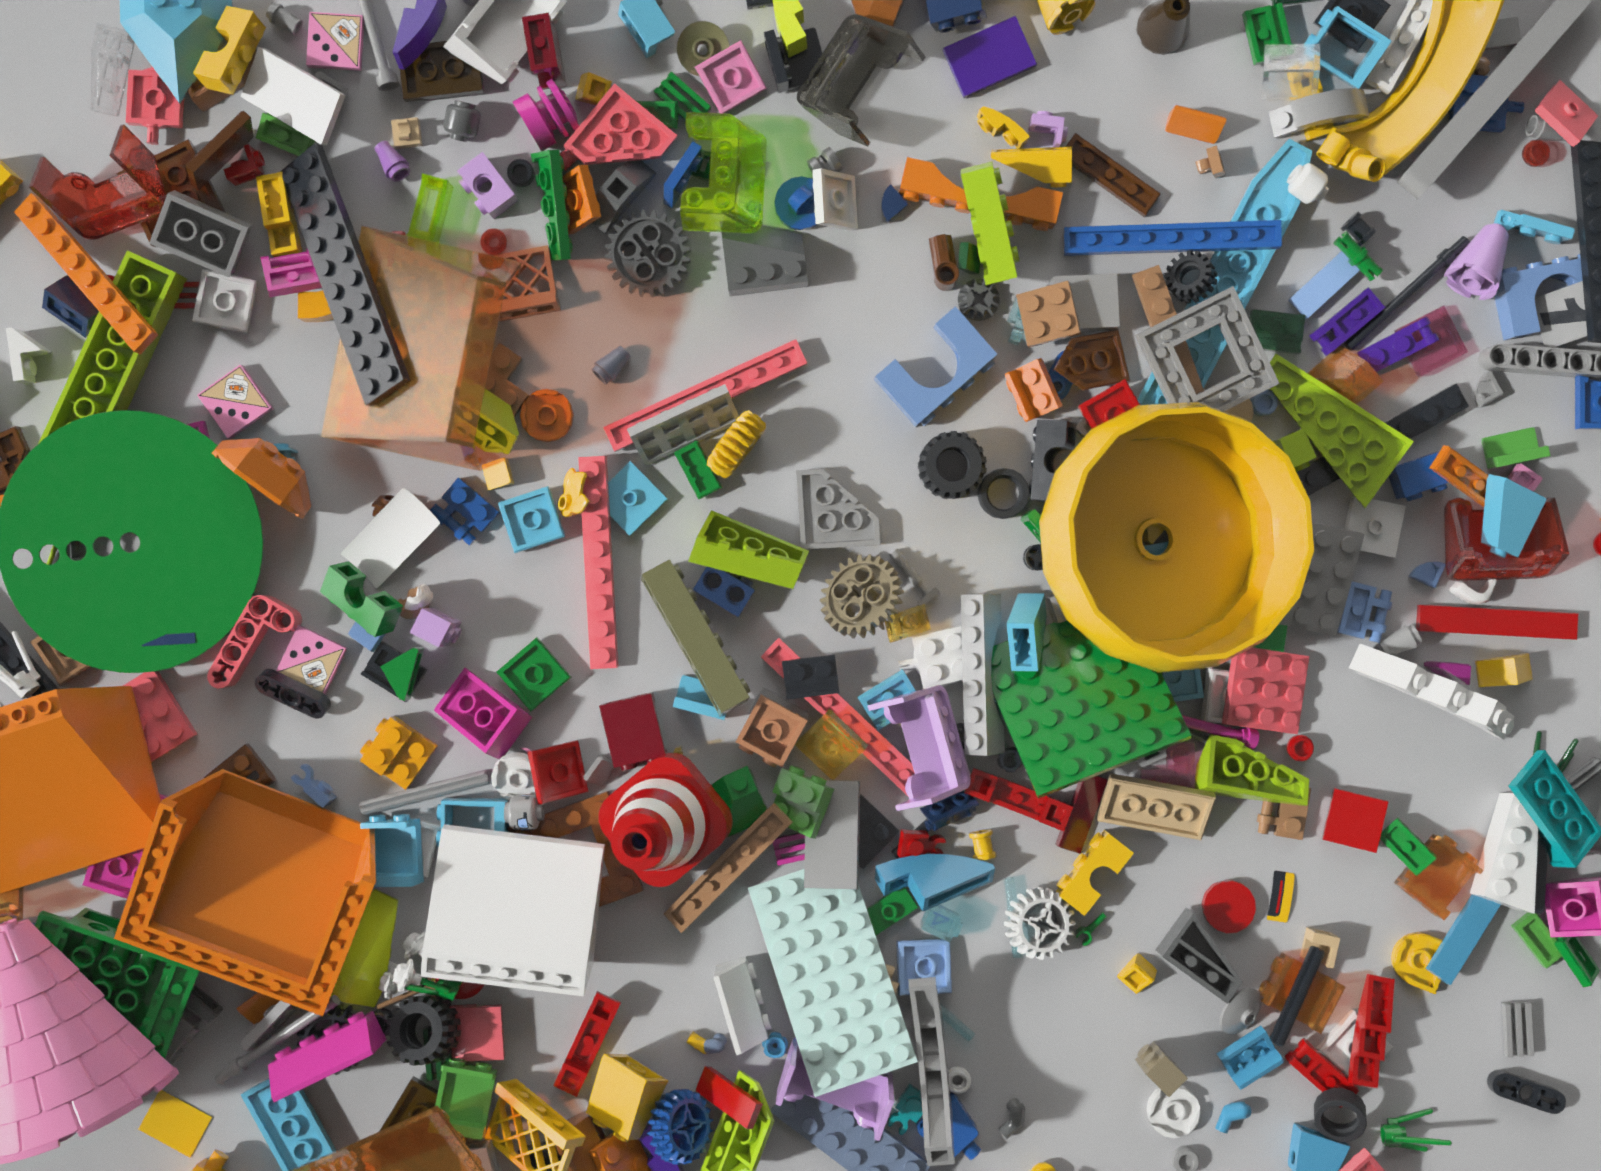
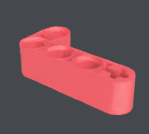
[207,595,302,689]

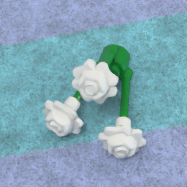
[379,931,462,1000]

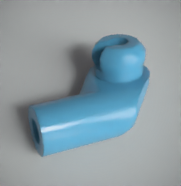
[1215,1101,1252,1134]

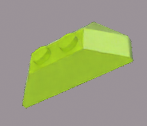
[420,373,519,454]
[701,1070,774,1171]

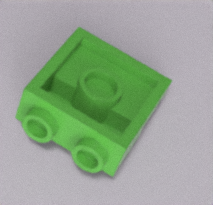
[772,765,834,839]

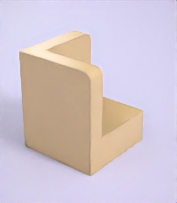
[1300,927,1340,969]

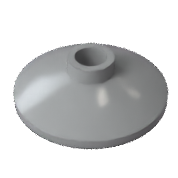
[1219,987,1262,1035]

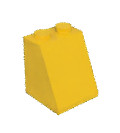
[586,1054,669,1142]

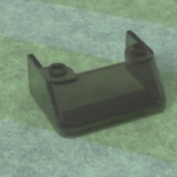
[797,14,926,147]

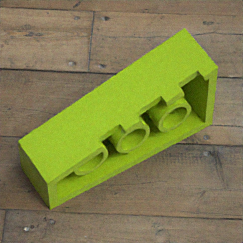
[961,161,1020,285]
[688,510,809,589]

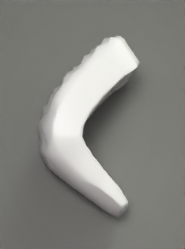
[1449,579,1497,605]

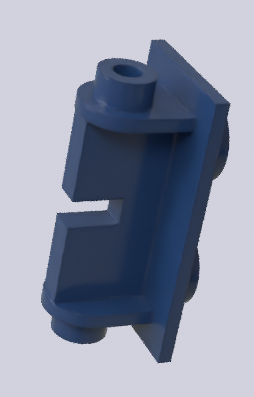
[920,790,979,831]

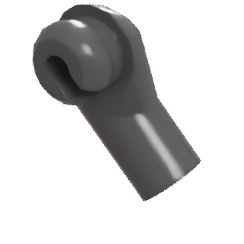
[998,1098,1025,1139]

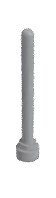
[359,0,400,91]

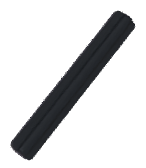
[1270,946,1325,1046]

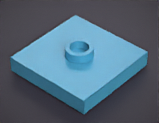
[608,461,668,536]
[498,486,566,553]

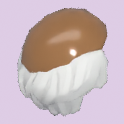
[398,584,433,620]

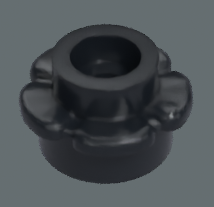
[997,747,1023,773]

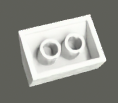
[714,956,772,1055]

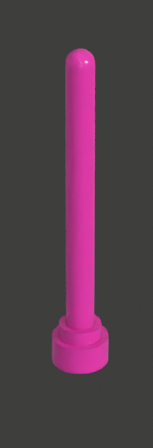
[1182,715,1259,750]

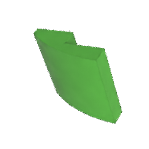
[256,112,315,156]

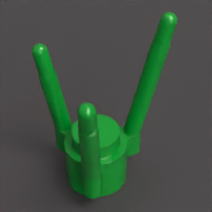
[1380,1108,1452,1152]

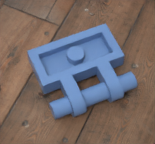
[1337,581,1392,643]

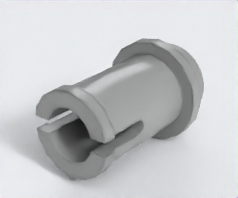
[266,3,303,35]

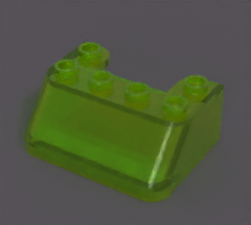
[680,112,767,233]

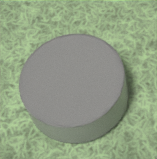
[1171,1146,1200,1171]

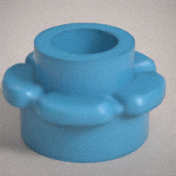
[762,1032,788,1058]

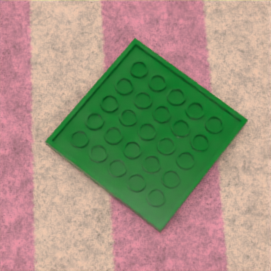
[991,621,1191,799]

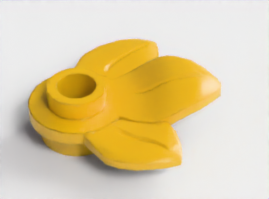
[558,468,589,517]

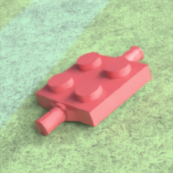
[126,66,184,145]

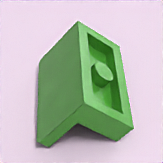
[1481,427,1551,469]

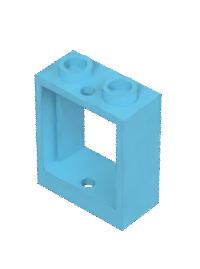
[1302,6,1392,89]
[436,797,510,847]

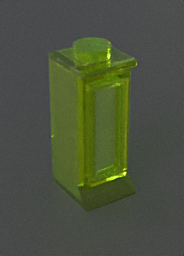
[406,173,454,250]

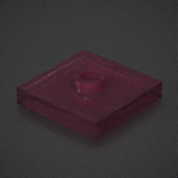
[1394,305,1468,377]

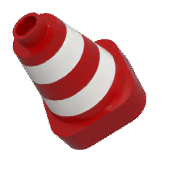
[598,752,733,887]

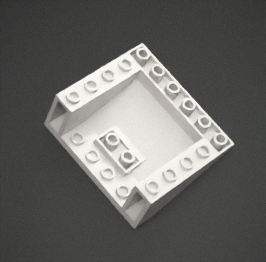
[421,824,605,996]

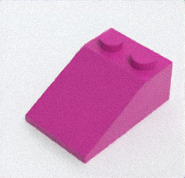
[434,667,532,759]

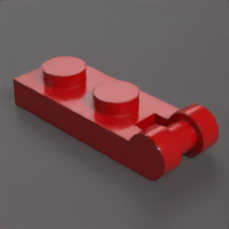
[1284,1038,1360,1108]

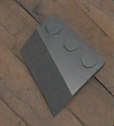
[720,217,808,296]

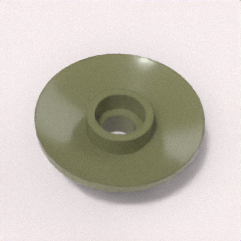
[677,21,729,76]

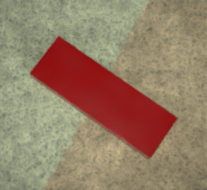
[695,1066,763,1129]

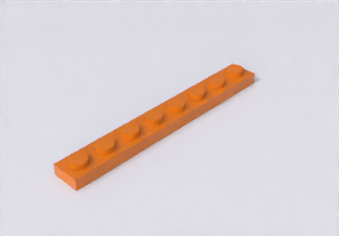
[14,193,158,354]

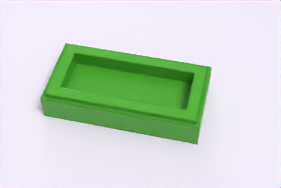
[1511,912,1562,969]

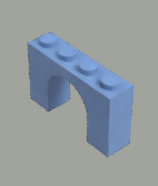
[1494,254,1582,341]
[874,306,997,427]

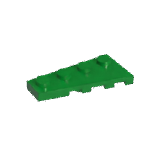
[531,149,573,260]

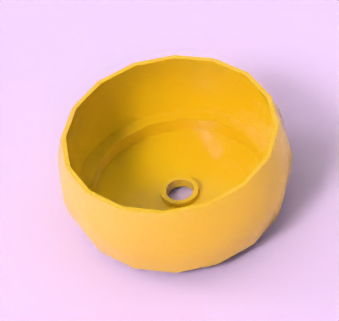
[1039,402,1314,672]

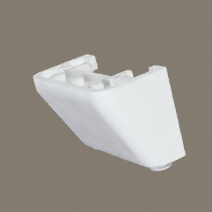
[443,0,567,84]

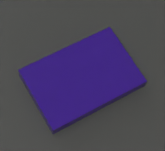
[942,16,1037,98]

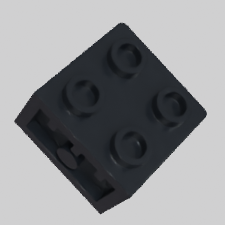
[764,27,829,93]

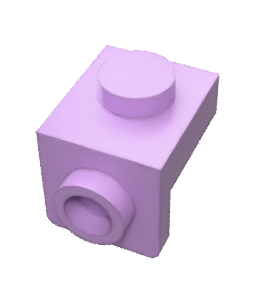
[1028,111,1068,147]

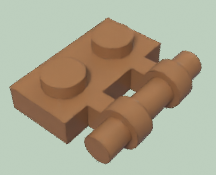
[1257,788,1312,840]

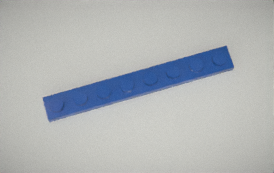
[1064,220,1282,256]

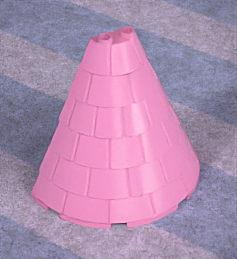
[0,918,179,1164]

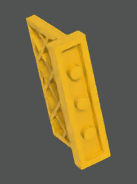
[484,1079,586,1171]

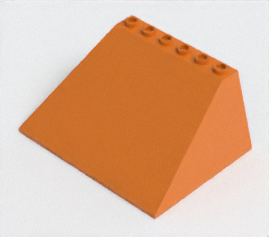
[0,686,161,894]
[114,769,376,1016]

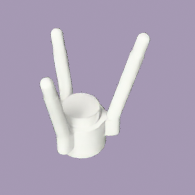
[0,631,41,699]

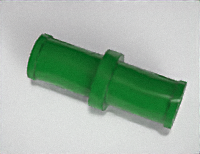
[1333,231,1383,281]

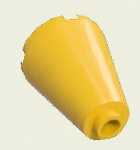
[1037,0,1095,35]

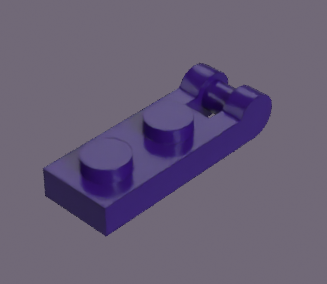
[1309,287,1385,356]
[1357,316,1440,376]

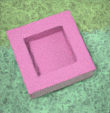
[1507,463,1543,492]

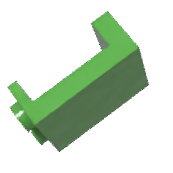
[428,1058,498,1140]

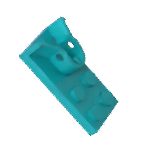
[1508,750,1601,868]

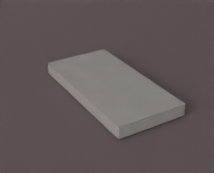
[804,781,860,889]

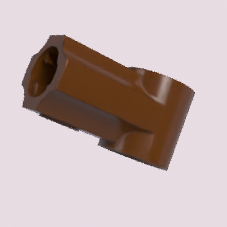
[929,234,959,291]

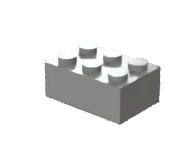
[149,190,253,277]

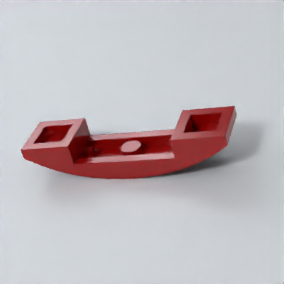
[964,767,1073,832]
[553,991,621,1097]

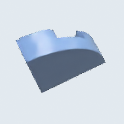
[1408,562,1447,588]

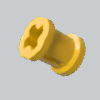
[969,829,997,860]

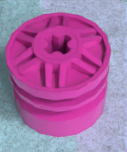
[513,79,579,152]

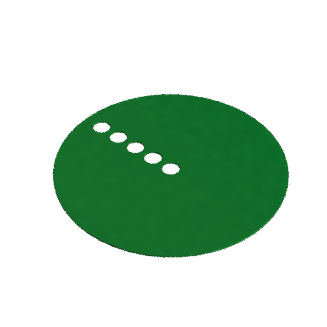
[0,410,263,673]

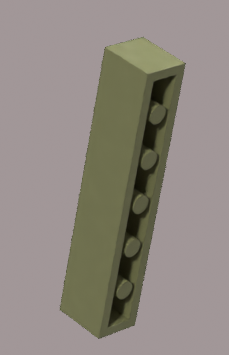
[641,559,751,717]

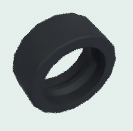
[977,468,1030,519]
[1314,1088,1367,1142]

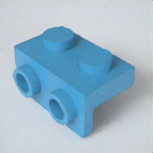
[1216,1026,1284,1090]

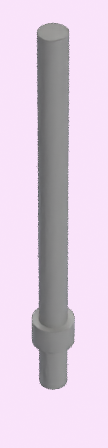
[215,995,340,1084]

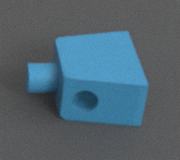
[1288,1123,1350,1171]

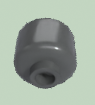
[443,100,481,142]

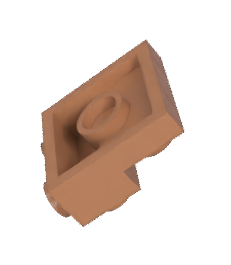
[735,694,808,768]

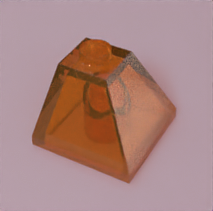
[1307,345,1384,404]

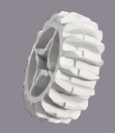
[1003,887,1076,960]

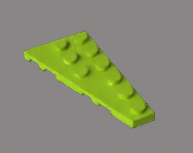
[1270,354,1414,509]

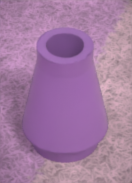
[375,141,410,182]

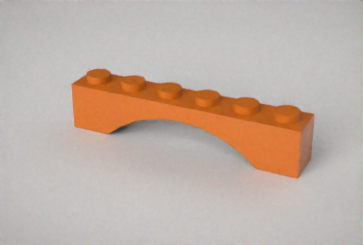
[899,157,1063,231]

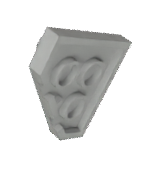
[796,469,880,550]

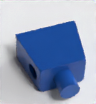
[916,1092,981,1160]

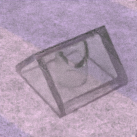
[1261,44,1320,100]

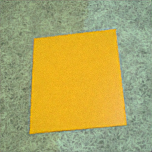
[138,1090,212,1158]

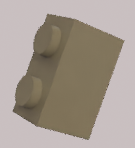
[1135,1041,1188,1097]

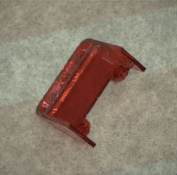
[29,124,166,240]

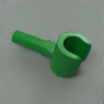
[1075,912,1107,946]

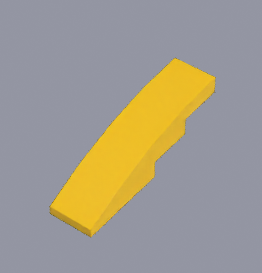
[256,172,303,257]

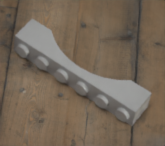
[961,594,1005,756]

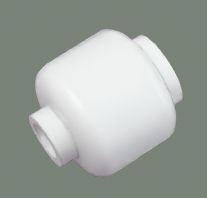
[1287,163,1329,204]

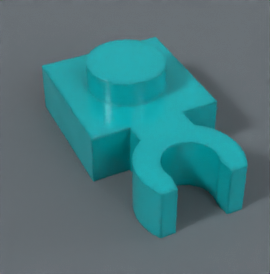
[887,1083,923,1135]

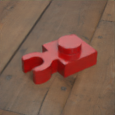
[897,829,946,858]

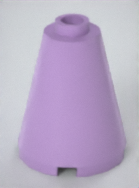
[1444,223,1509,300]

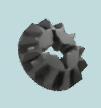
[958,278,1000,321]

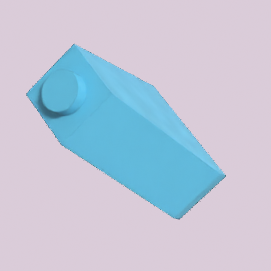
[1481,474,1547,558]
[1007,593,1047,671]

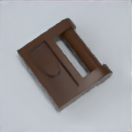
[204,743,276,786]

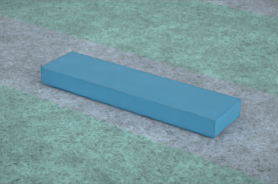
[1425,894,1501,985]

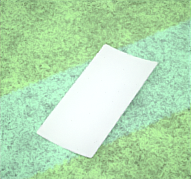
[341,488,440,588]

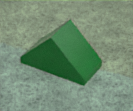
[380,647,424,701]

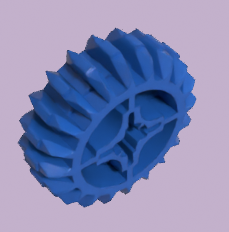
[647,1089,714,1165]

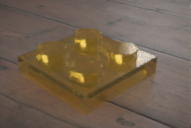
[795,709,868,781]

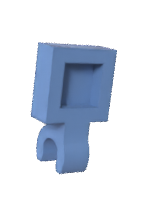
[291,764,337,808]

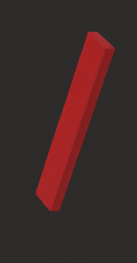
[1416,605,1579,640]

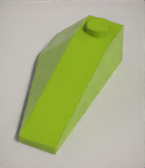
[1194,735,1309,806]

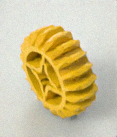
[707,410,766,478]

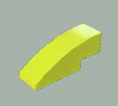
[773,0,807,58]

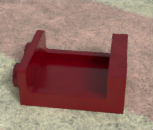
[522,12,567,90]
[599,692,668,771]

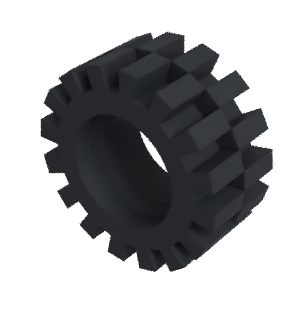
[1164,250,1218,304]

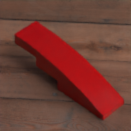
[1348,974,1395,1089]

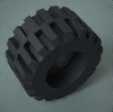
[918,431,987,499]
[386,995,461,1066]

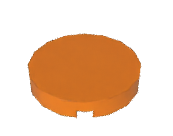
[520,389,574,442]

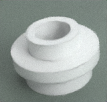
[948,1066,971,1094]

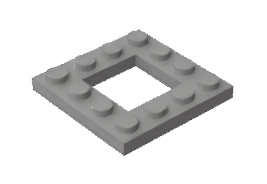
[1135,286,1279,412]

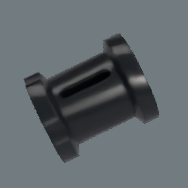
[1340,211,1377,246]

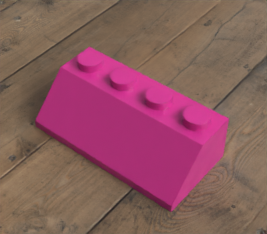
[268,1011,387,1102]

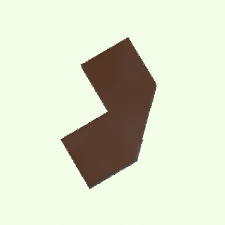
[0,426,30,493]

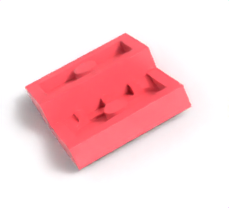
[449,1004,505,1061]

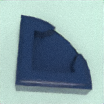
[881,184,908,223]

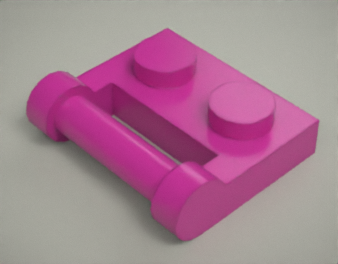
[260,249,322,298]

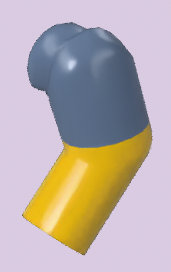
[686,1031,727,1055]

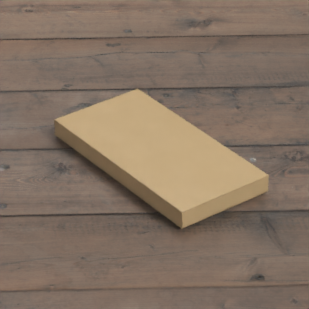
[1097,773,1216,840]

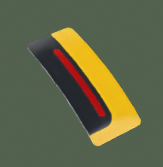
[1267,871,1295,923]

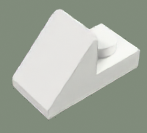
[6,328,52,384]

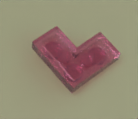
[1140,742,1195,789]

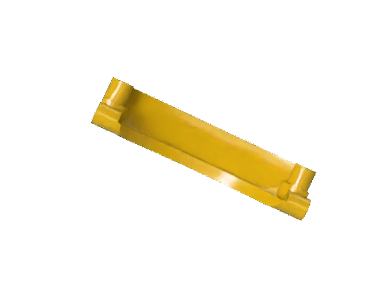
[1316,0,1504,182]

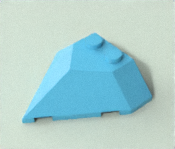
[120,0,233,104]

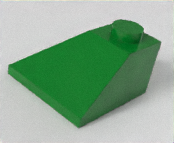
[711,766,768,838]

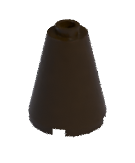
[1136,0,1190,55]

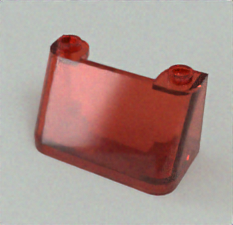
[1444,497,1570,581]

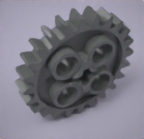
[604,210,691,298]

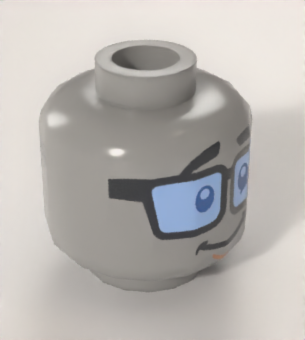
[504,795,545,830]

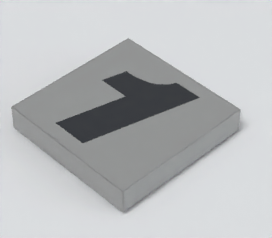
[1535,281,1587,348]

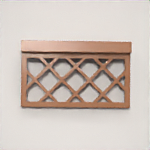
[444,245,561,330]

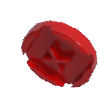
[1201,879,1256,933]

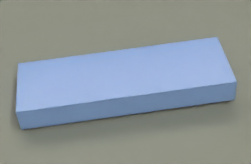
[1288,251,1360,319]

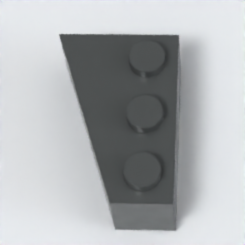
[1156,908,1243,1004]

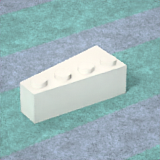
[1470,793,1538,914]

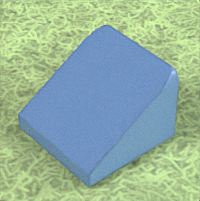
[348,622,386,652]

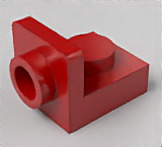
[223,144,265,186]

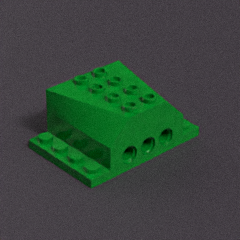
[34,908,200,1059]

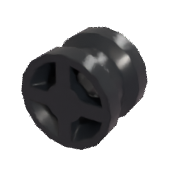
[1023,544,1043,571]

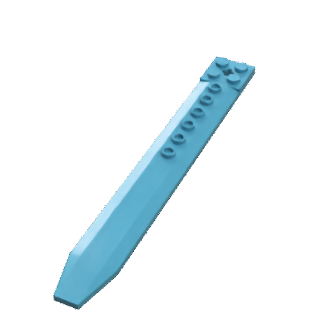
[1137,139,1312,405]

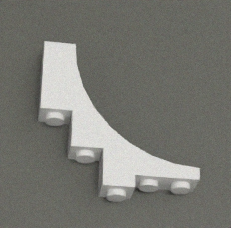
[1349,644,1515,740]

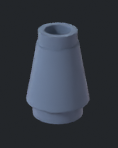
[591,345,631,385]

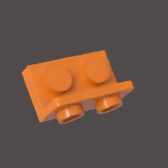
[1005,358,1063,422]

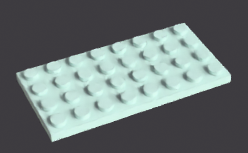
[748,869,918,1097]

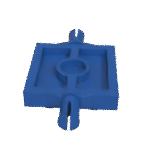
[1448,75,1525,133]

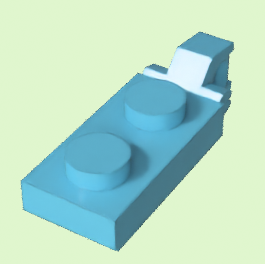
[1494,210,1575,244]

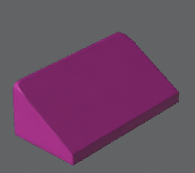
[1424,661,1471,685]

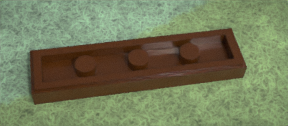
[1065,133,1161,217]

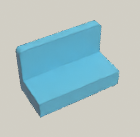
[618,0,675,58]
[673,675,727,720]

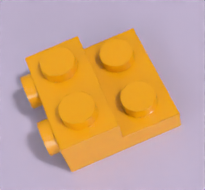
[360,716,438,790]

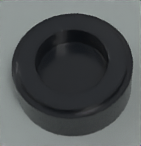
[507,159,535,187]

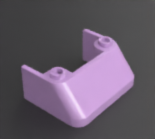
[868,685,970,811]
[776,1037,894,1141]

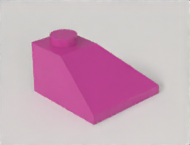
[1545,877,1601,937]

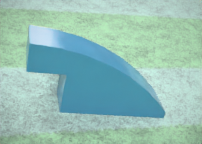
[875,854,995,912]

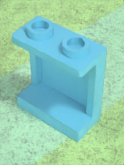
[360,814,424,887]

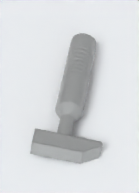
[890,548,940,605]

